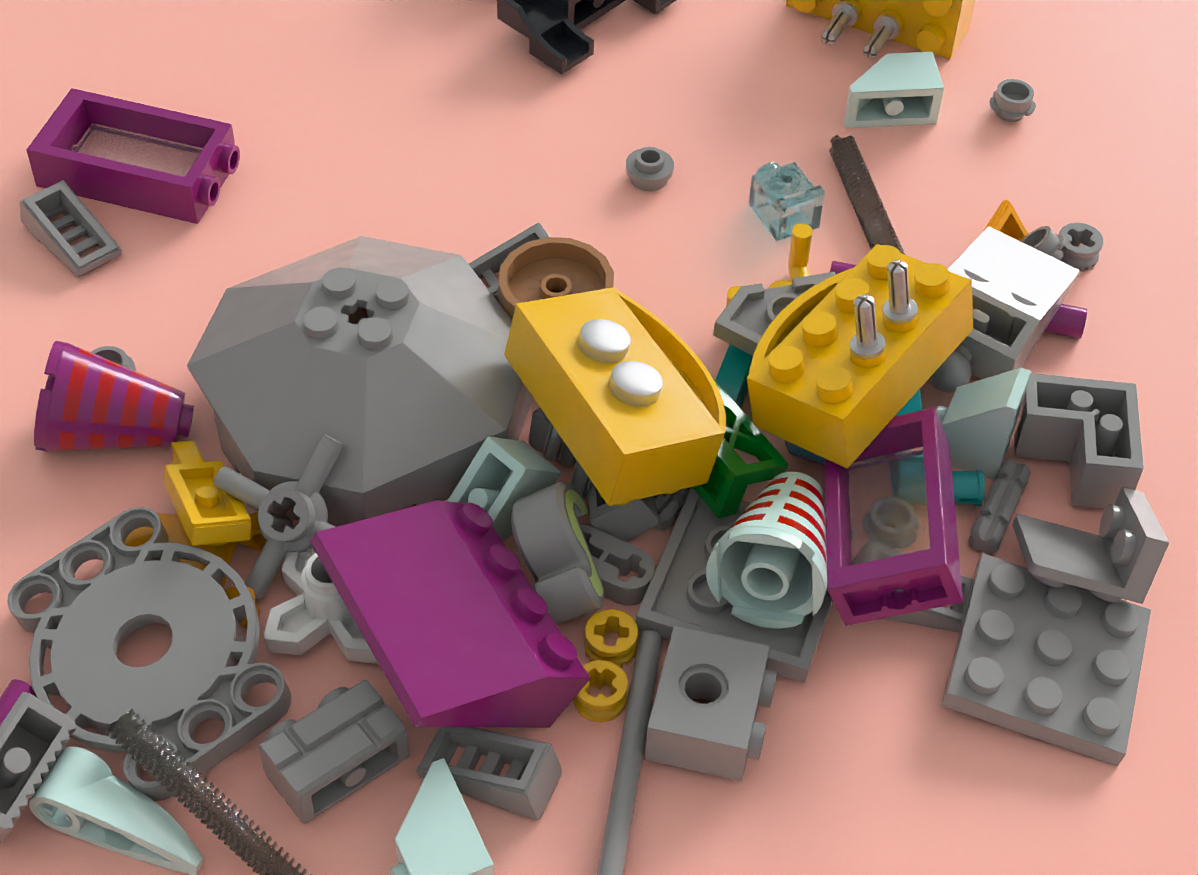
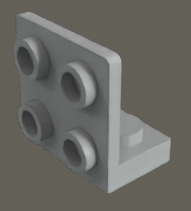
[1012,487,1170,604]

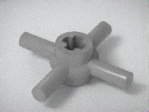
[213,434,344,599]

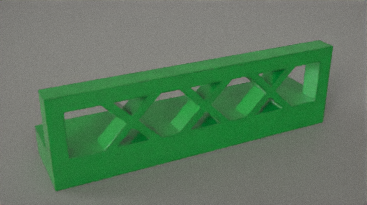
[668,326,789,518]

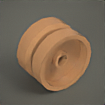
[498,237,614,319]

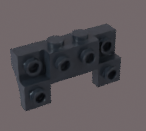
[497,0,676,75]

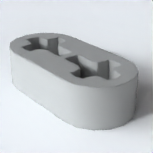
[580,524,655,606]

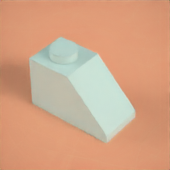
[844,52,944,128]
[936,368,1031,481]
[448,436,562,541]
[389,758,494,875]

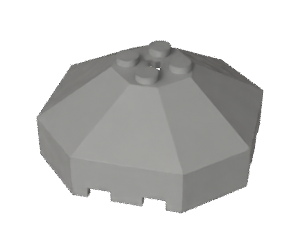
[187,236,533,527]

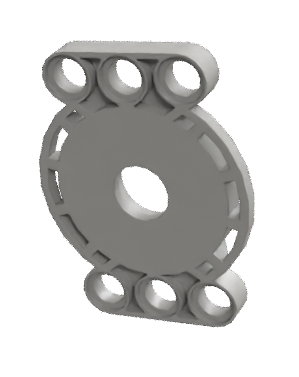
[7,507,291,801]

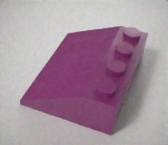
[310,500,591,728]

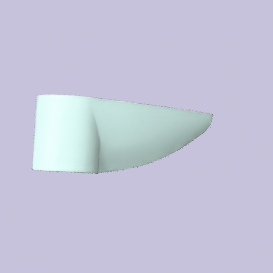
[28,747,204,875]

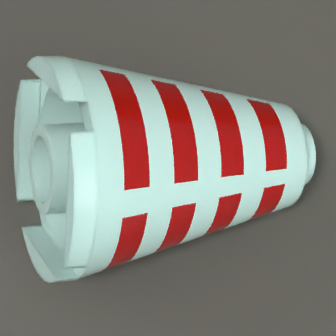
[706,472,827,629]

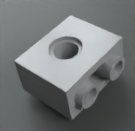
[645,625,778,782]

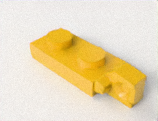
[163,441,251,547]

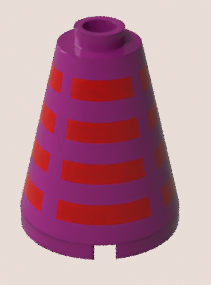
[34,340,194,452]

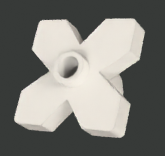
[264,546,379,664]

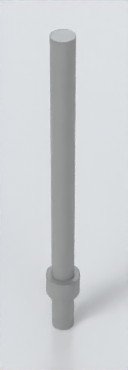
[597,630,663,875]

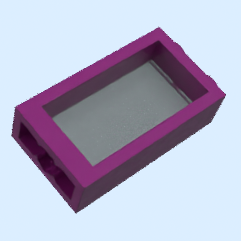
[26,88,240,224]
[824,407,963,626]

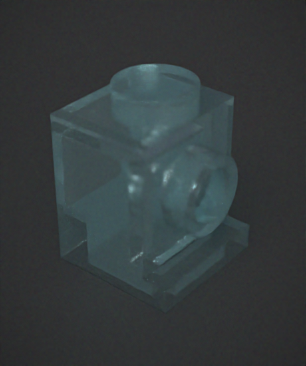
[749,162,825,241]

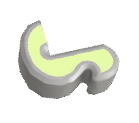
[511,482,605,625]

